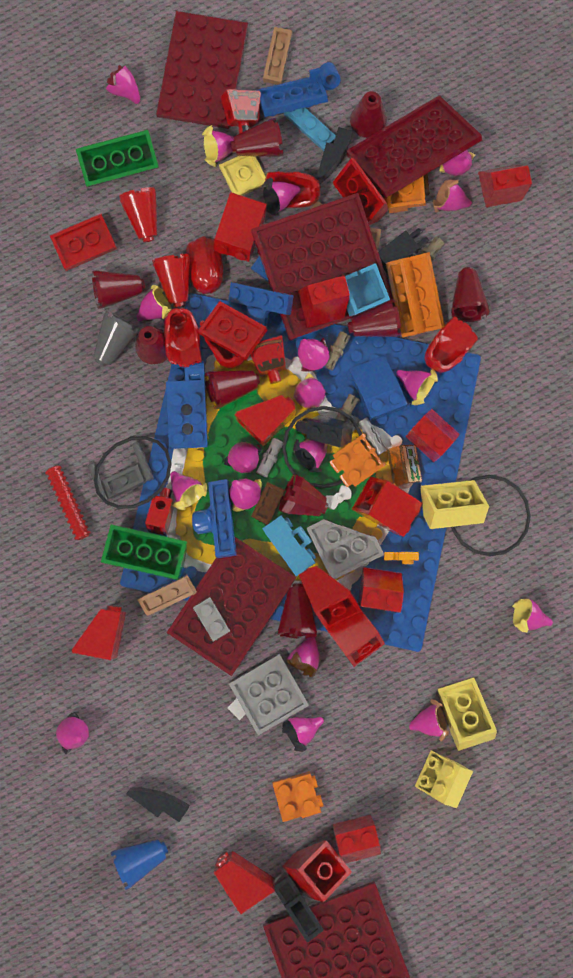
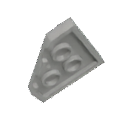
[306,520,384,579]

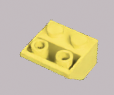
[415,751,473,808]

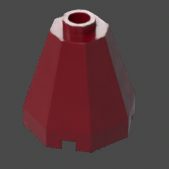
[279,475,328,516]

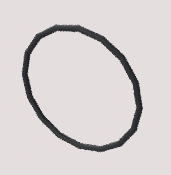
[282,406,364,488]
[93,436,172,509]
[451,475,531,556]

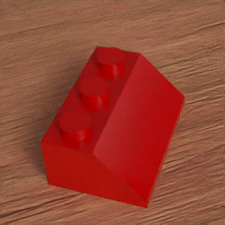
[332,157,388,225]

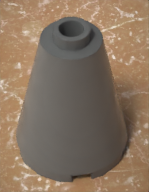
[94,311,140,366]

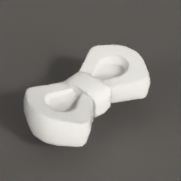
[325,485,352,510]

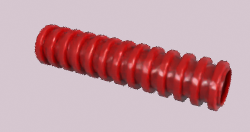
[45,466,91,540]

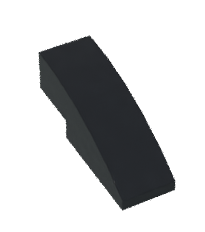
[317,127,353,184]
[126,787,190,822]
[275,875,324,943]

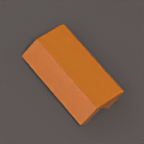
[386,252,445,338]

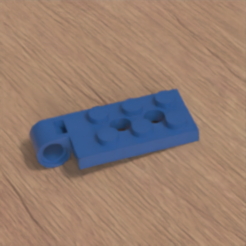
[256,62,341,117]
[166,361,208,449]

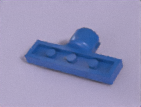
[228,282,294,327]
[192,479,236,559]

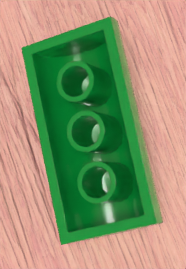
[76,130,159,187]
[101,524,187,580]

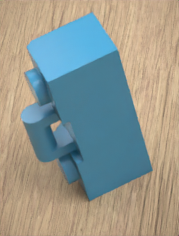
[263,515,316,577]

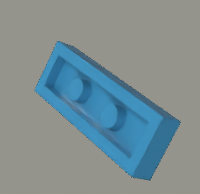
[284,108,336,151]

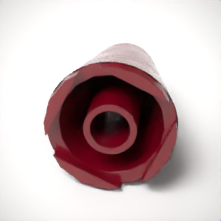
[350,91,387,138]
[230,118,283,157]
[451,267,490,322]
[92,270,145,309]
[347,299,401,337]
[135,326,167,365]
[205,370,260,409]
[278,584,317,639]

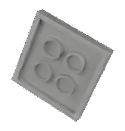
[229,654,309,735]

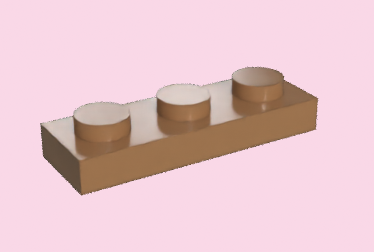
[263,27,292,85]
[137,575,197,616]

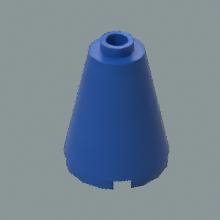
[110,839,169,890]

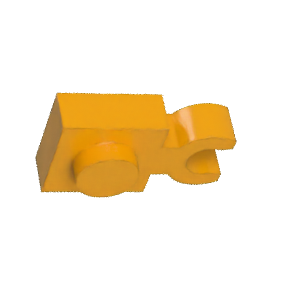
[384,552,419,564]

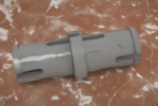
[357,417,387,455]
[256,438,283,478]

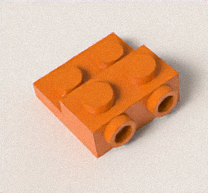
[384,176,426,213]
[272,771,324,822]

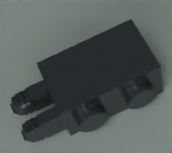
[378,228,429,274]
[295,415,353,448]

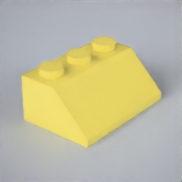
[421,480,489,529]

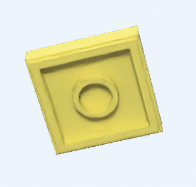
[219,156,266,196]

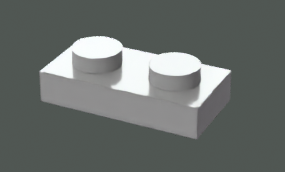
[193,597,230,641]

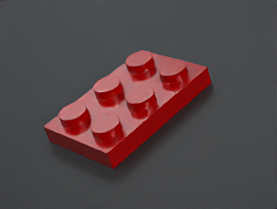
[50,214,117,271]
[198,301,268,361]

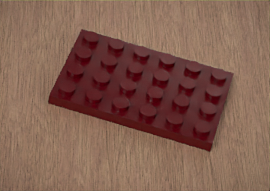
[156,11,248,129]
[346,95,482,198]
[166,536,296,676]

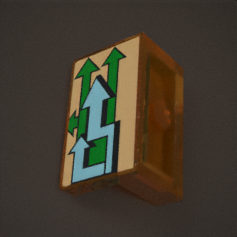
[387,445,422,486]

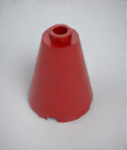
[119,187,157,243]
[152,254,190,308]

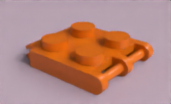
[329,433,386,487]

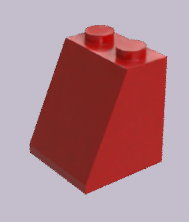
[478,165,532,207]
[214,192,267,262]
[298,275,350,328]
[235,395,296,447]
[406,409,460,462]
[352,476,423,537]
[298,566,362,629]
[358,567,404,613]
[72,605,126,660]
[320,611,385,667]
[333,815,381,864]
[282,840,352,902]
[213,851,275,915]

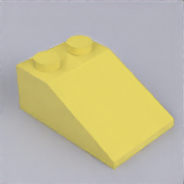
[437,678,497,751]

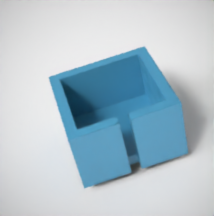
[345,263,390,316]

